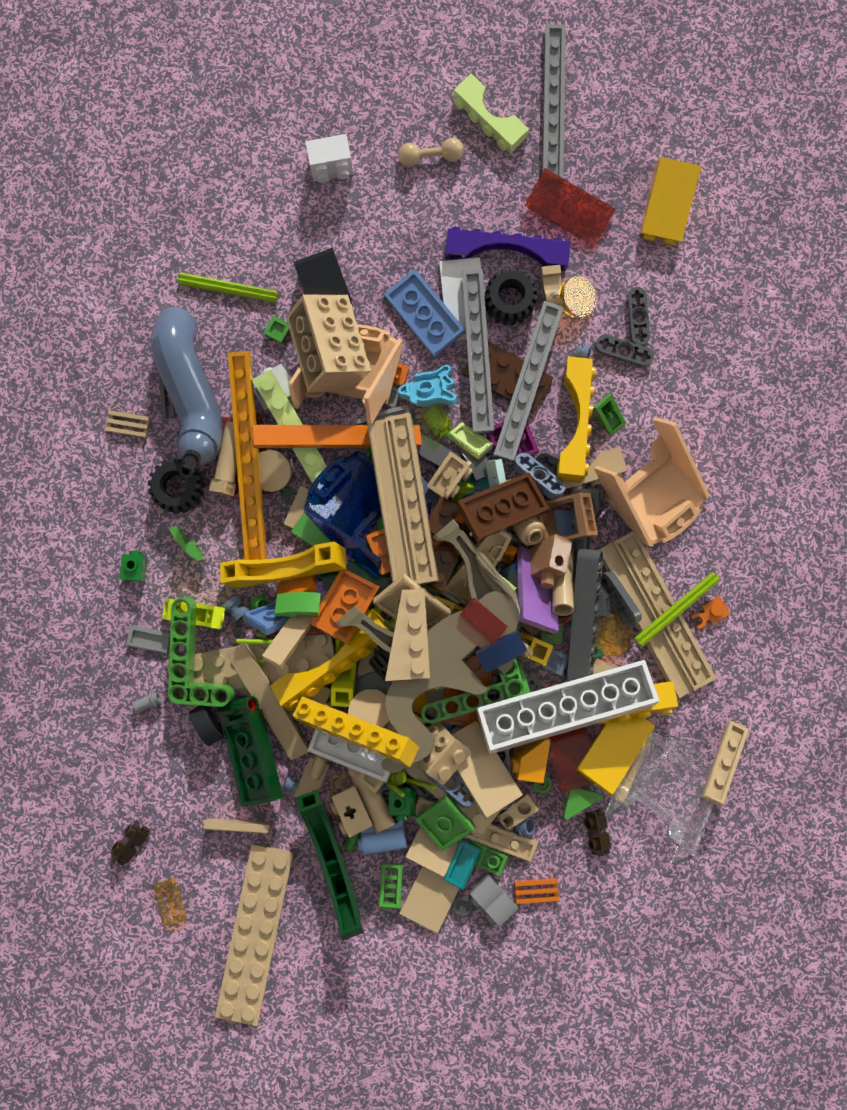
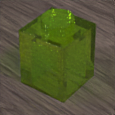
[421,404,453,438]

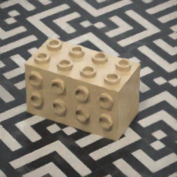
[286,294,371,393]

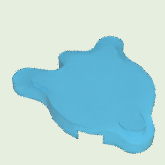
[398,365,457,407]

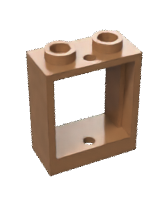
[538,493,598,541]

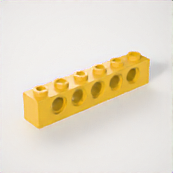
[293,696,420,768]

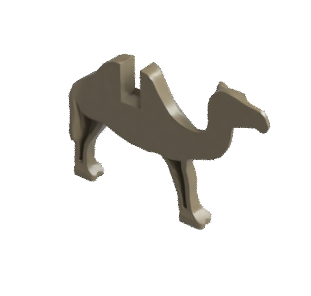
[336,519,520,773]

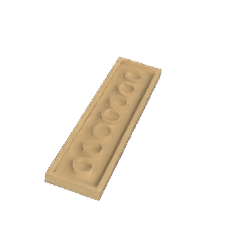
[166,630,336,697]
[215,843,294,1026]

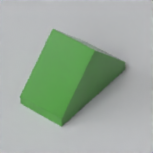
[592,393,626,436]
[562,785,603,820]

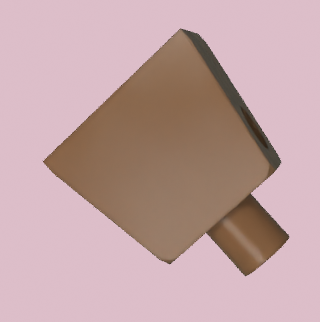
[530,534,572,589]

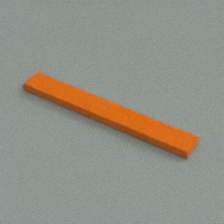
[252,425,422,448]

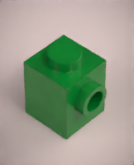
[120,551,148,582]
[389,788,416,821]

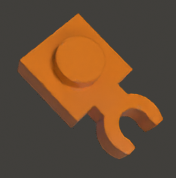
[690,596,730,629]

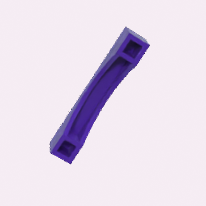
[445,227,571,271]

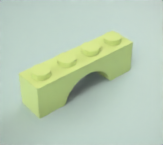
[453,74,529,154]

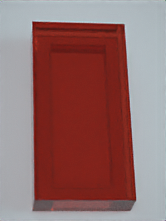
[459,598,508,643]

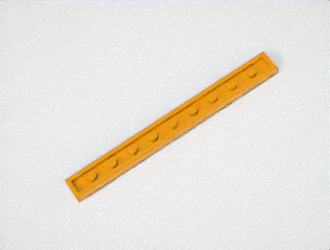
[227,351,267,560]

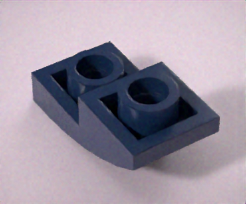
[476,630,527,673]

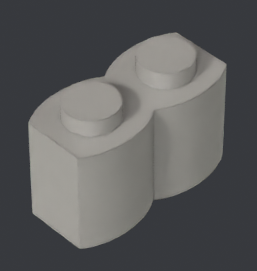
[470,874,519,926]

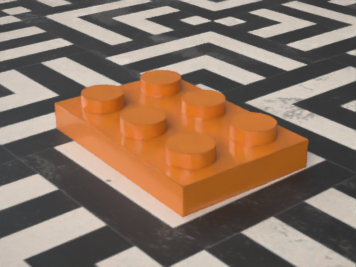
[310,569,380,645]

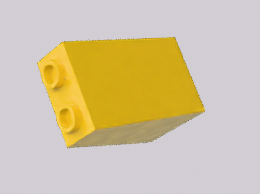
[639,157,701,246]

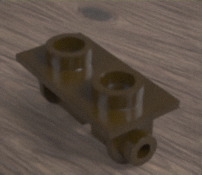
[584,809,612,856]
[111,820,150,866]

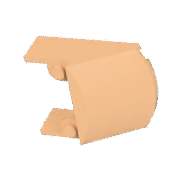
[289,325,403,424]
[594,417,710,546]

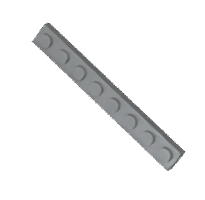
[542,24,566,184]
[462,269,494,434]
[493,301,564,462]

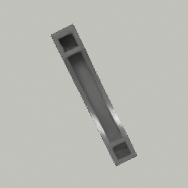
[571,488,611,616]

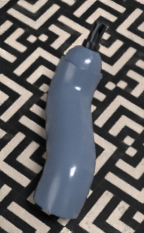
[151,307,223,478]

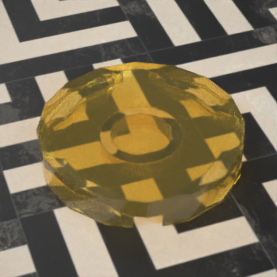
[559,276,597,318]
[595,614,632,657]

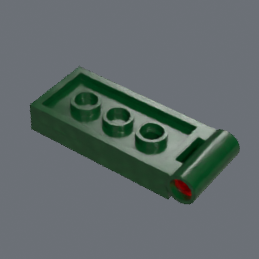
[217,696,283,807]

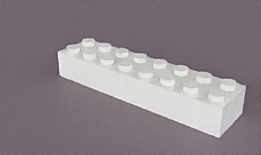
[477,660,659,755]

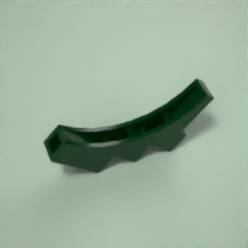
[297,789,364,940]

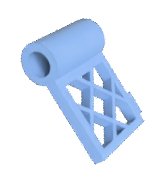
[358,785,407,855]

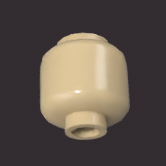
[514,517,545,545]

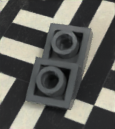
[456,445,489,482]

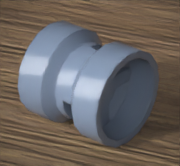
[222,594,251,624]

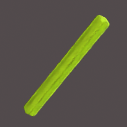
[177,273,278,303]
[635,572,720,646]

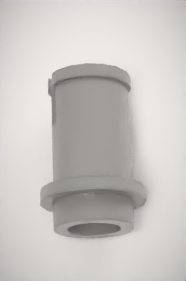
[132,692,162,714]

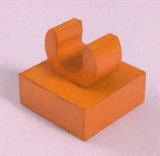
[393,363,409,386]

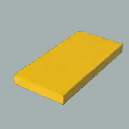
[576,716,655,796]

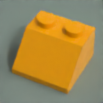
[510,738,551,783]

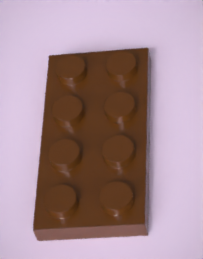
[462,341,553,414]
[456,472,550,542]
[426,497,471,592]

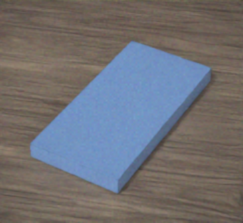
[383,269,466,358]

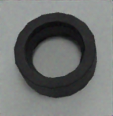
[189,705,224,746]

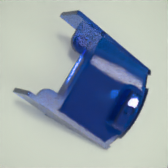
[304,451,432,576]

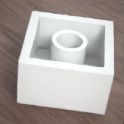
[305,134,353,183]

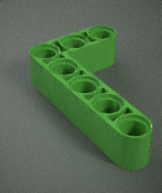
[168,597,235,707]
[421,658,524,723]

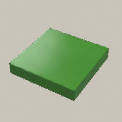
[415,794,475,851]

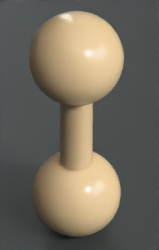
[398,138,464,167]

